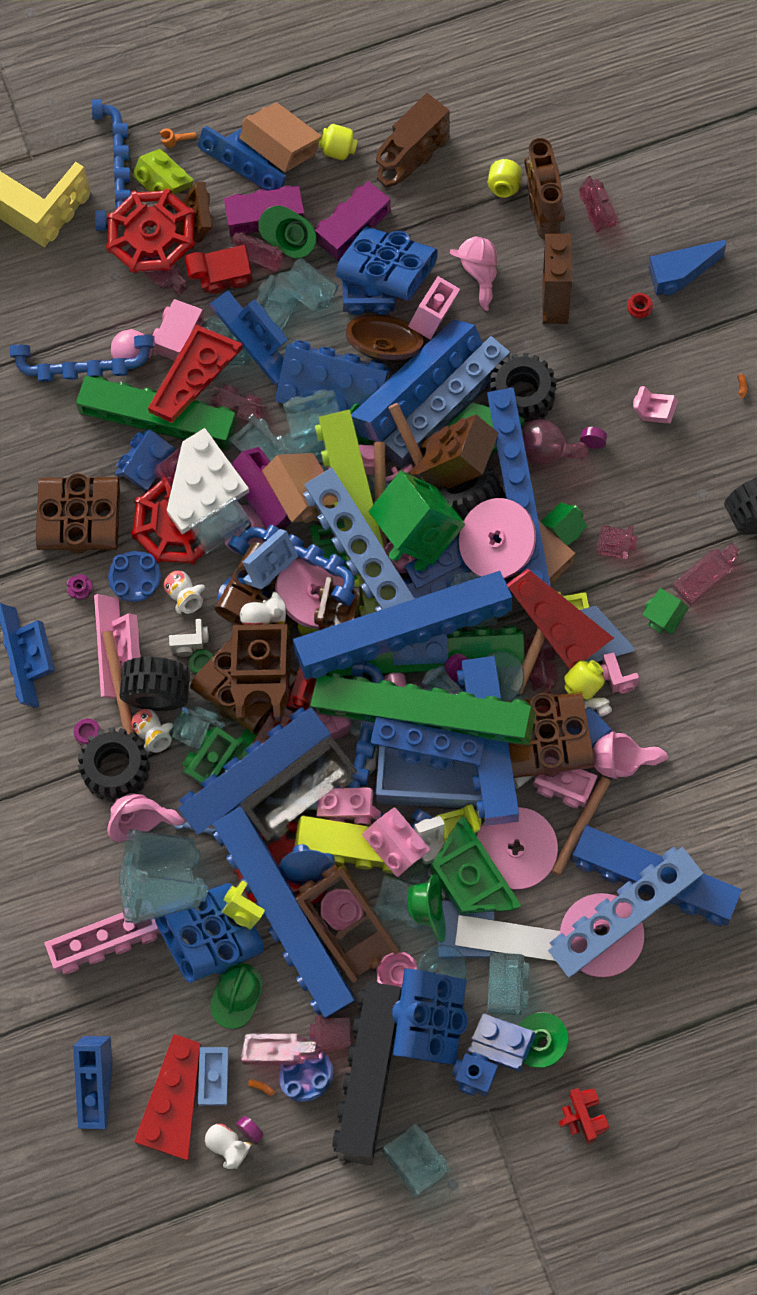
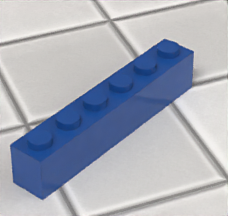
[351,319,483,442]
[457,656,519,826]
[177,707,331,835]
[572,825,742,926]

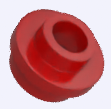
[627,293,653,318]

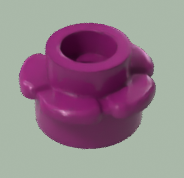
[67,574,93,600]

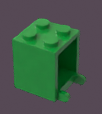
[368,470,466,572]

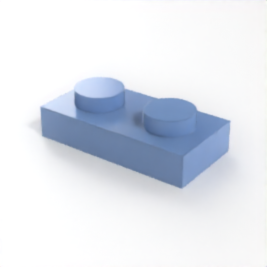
[198,1047,229,1106]

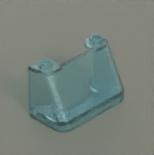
[119,829,208,924]

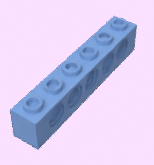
[383,336,510,469]
[303,468,414,612]
[548,847,704,978]

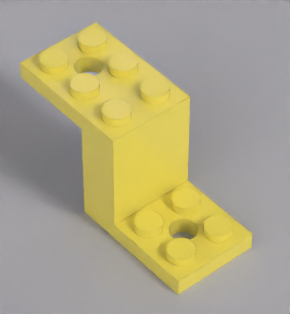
[0,162,90,248]

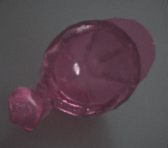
[521,419,589,465]

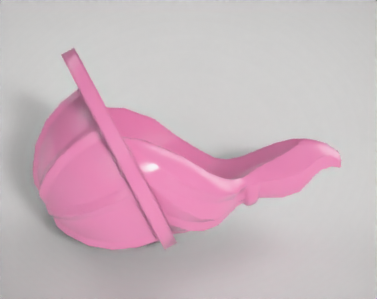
[450,236,499,311]
[592,732,668,779]
[107,793,186,842]

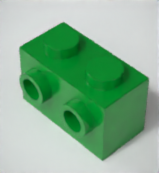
[182,726,239,788]

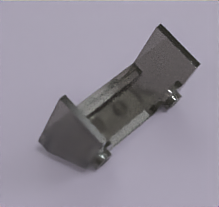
[240,735,358,841]

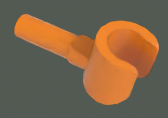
[160,128,197,148]

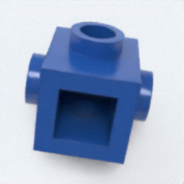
[452,1052,498,1097]

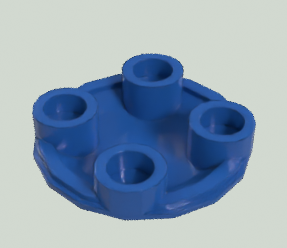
[108,551,161,602]
[280,844,335,886]
[279,1047,333,1102]

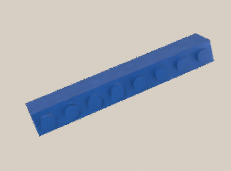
[487,388,551,587]
[293,571,512,680]
[212,806,357,1018]

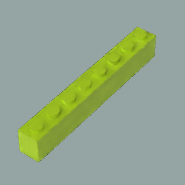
[315,409,395,616]

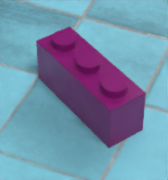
[315,181,391,261]
[224,185,304,237]
[231,447,291,529]

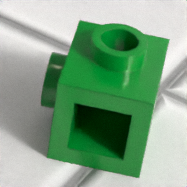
[540,502,588,546]
[642,588,689,635]

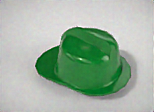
[258,206,316,258]
[408,874,446,943]
[210,963,263,1029]

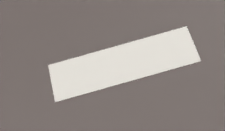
[455,915,560,961]

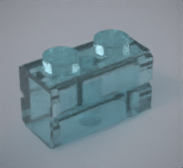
[190,497,250,554]
[488,953,529,1015]

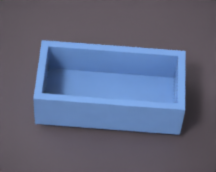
[376,746,481,809]

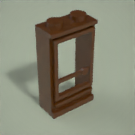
[542,234,572,324]
[295,864,400,983]

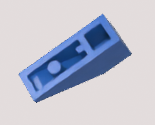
[648,240,726,295]
[73,1036,112,1129]

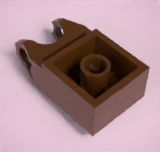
[376,93,450,187]
[410,414,499,489]
[230,624,291,723]

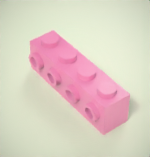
[44,902,161,975]

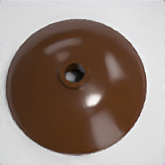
[346,314,424,362]

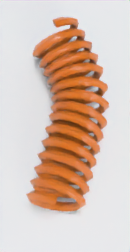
[737,374,748,398]
[248,1079,275,1097]

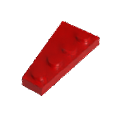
[148,325,243,423]
[507,569,614,670]
[134,1034,201,1162]

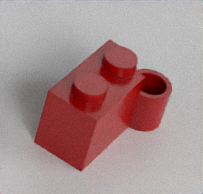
[185,245,254,294]

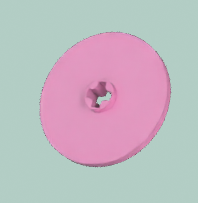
[459,498,536,579]
[275,558,344,629]
[477,807,558,890]
[560,893,644,978]

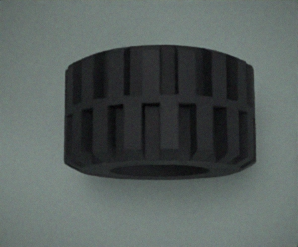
[490,353,556,426]
[437,464,506,521]
[724,477,757,535]
[119,657,190,711]
[78,727,150,802]

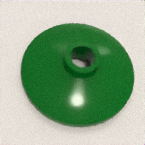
[518,1012,569,1068]

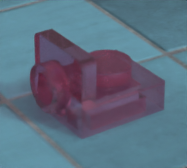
[596,525,638,559]
[310,1016,350,1049]

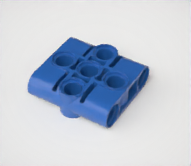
[336,226,438,301]
[154,883,264,983]
[392,969,468,1065]

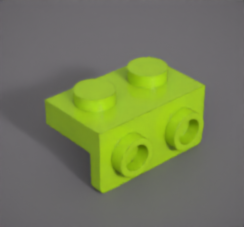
[133,149,194,206]

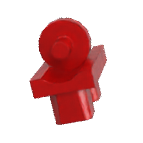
[558,1088,609,1144]

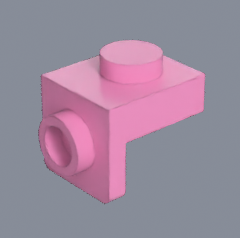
[633,386,678,423]
[600,652,639,694]

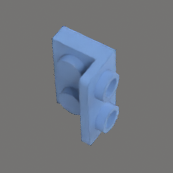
[243,529,298,589]

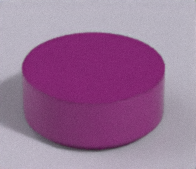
[580,427,607,449]
[444,654,469,682]
[73,718,101,746]
[236,1116,263,1144]

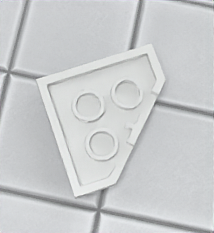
[167,428,249,534]

